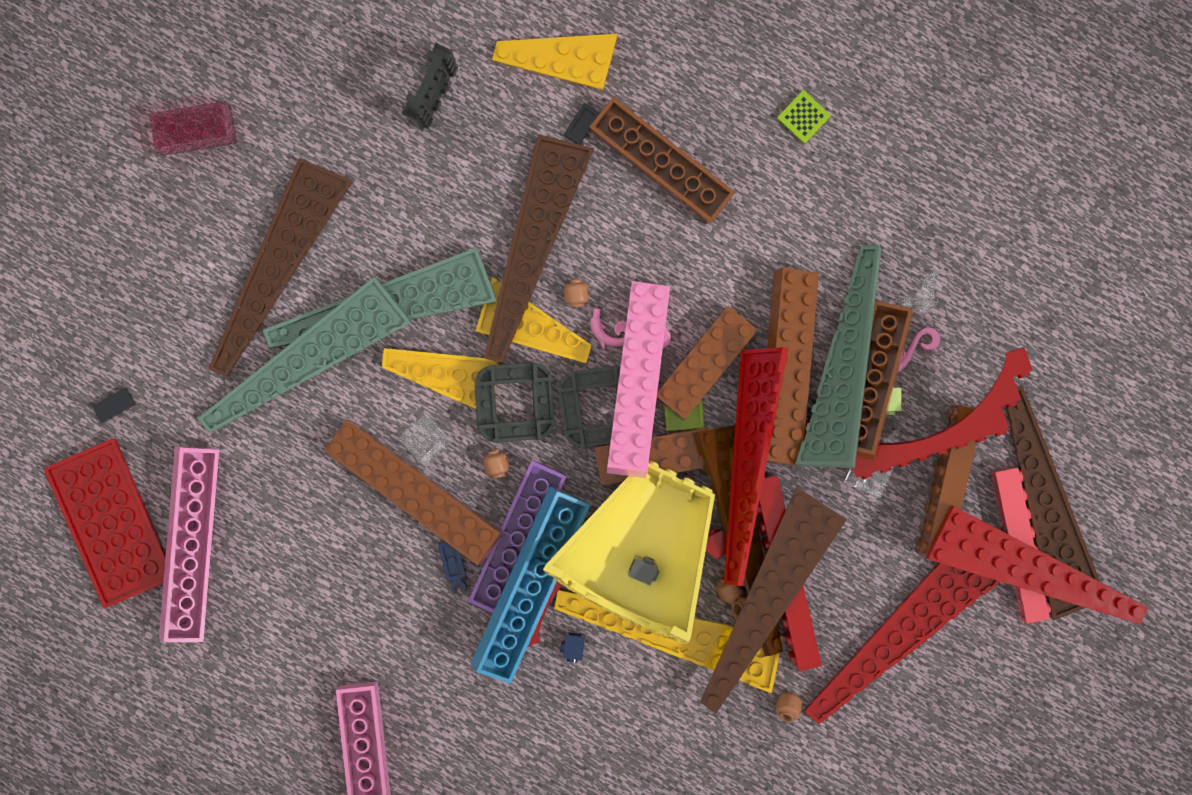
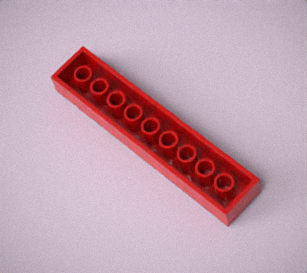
[757,473,822,671]

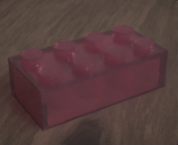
[149,101,237,156]

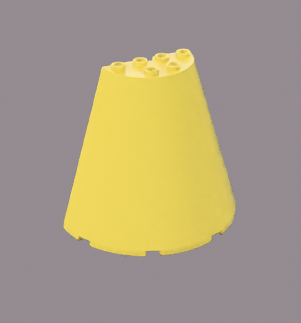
[543,460,715,643]

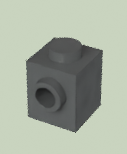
[628,555,659,585]

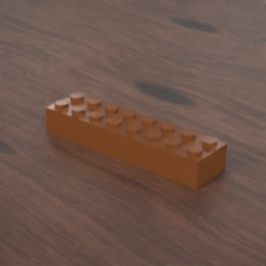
[589,97,735,225]
[856,301,913,461]
[915,405,977,557]

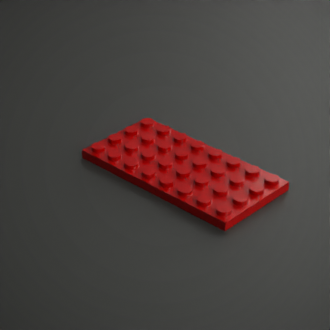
[43,438,166,609]

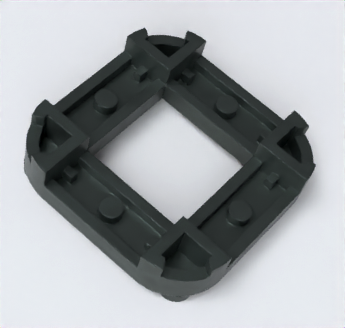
[402,42,458,129]
[475,363,556,443]
[558,366,620,448]

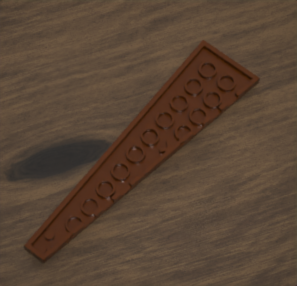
[484,135,594,363]
[209,158,353,377]
[1005,385,1100,620]
[693,425,783,656]
[700,486,847,713]

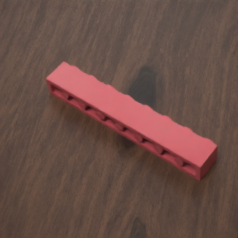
[991,467,1051,624]

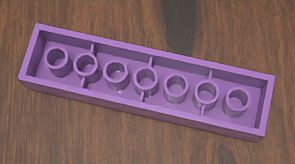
[468,459,567,613]

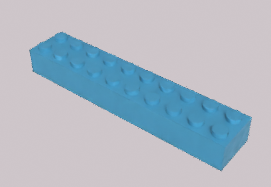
[470,486,591,684]

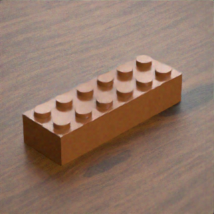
[656,306,758,420]
[595,427,709,486]

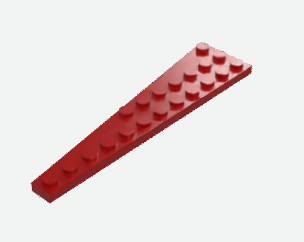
[724,347,788,586]
[925,506,1149,624]
[804,563,1000,724]

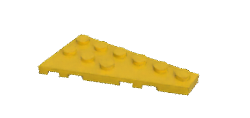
[492,34,618,90]
[476,277,592,364]
[382,348,499,409]

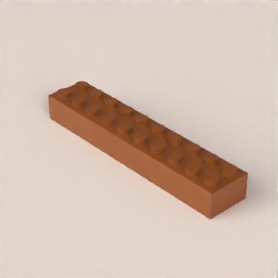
[767,267,819,466]
[324,419,504,565]

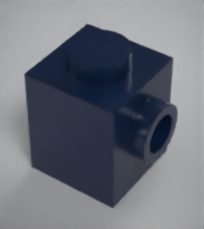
[560,632,585,663]

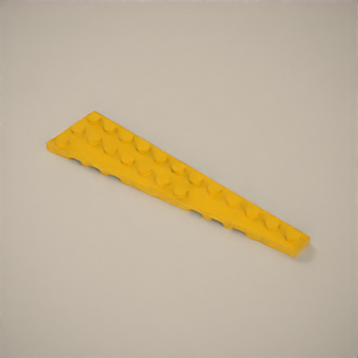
[554,589,783,693]

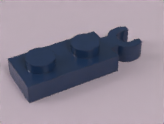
[438,542,467,594]

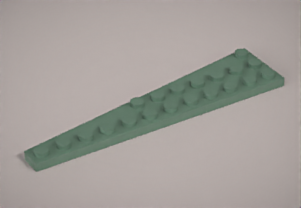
[796,245,881,468]
[263,247,497,348]
[197,276,412,433]

